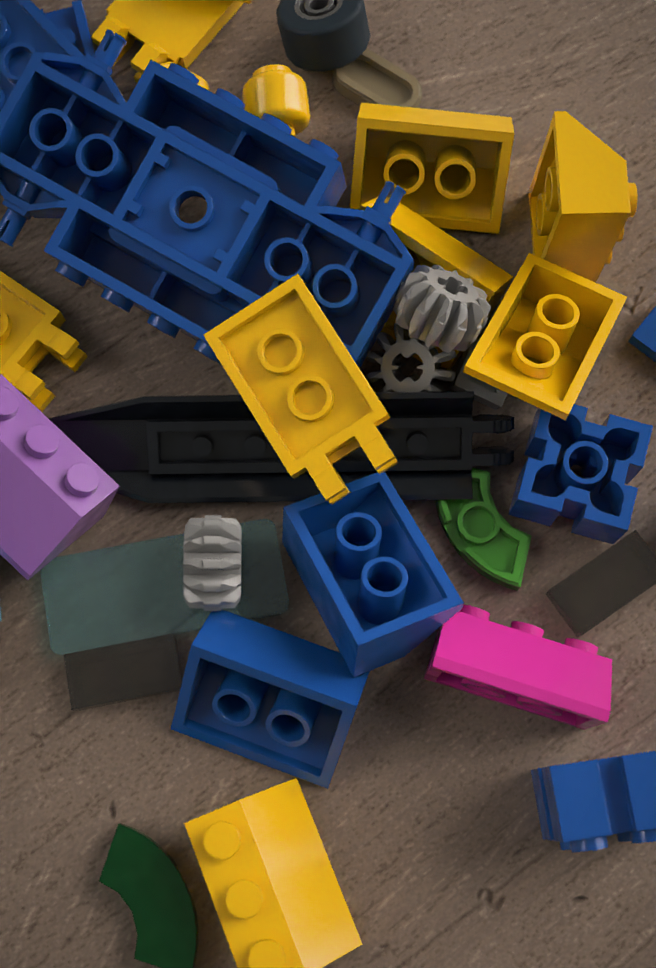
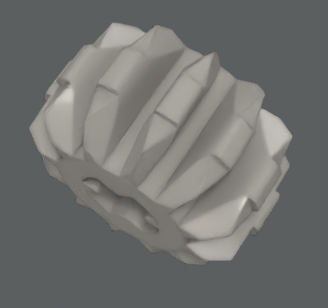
[393,265,491,353]
[366,323,457,393]
[183,515,241,611]

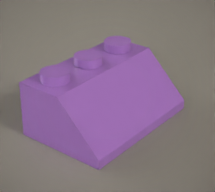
[0,374,120,580]

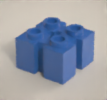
[508,404,653,544]
[531,751,656,852]

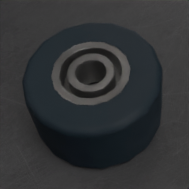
[276,0,370,72]

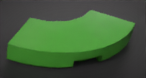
[435,468,532,591]

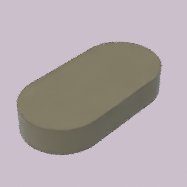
[332,48,422,108]

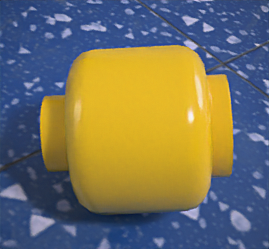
[242,64,310,138]

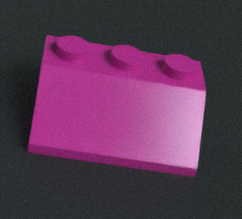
[423,604,612,730]

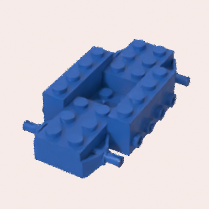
[0,29,414,369]

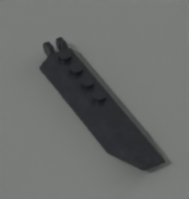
[48,391,515,503]

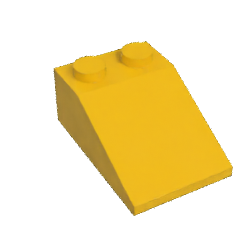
[463,253,627,421]

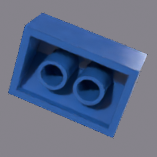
[282,471,464,678]
[171,609,370,789]

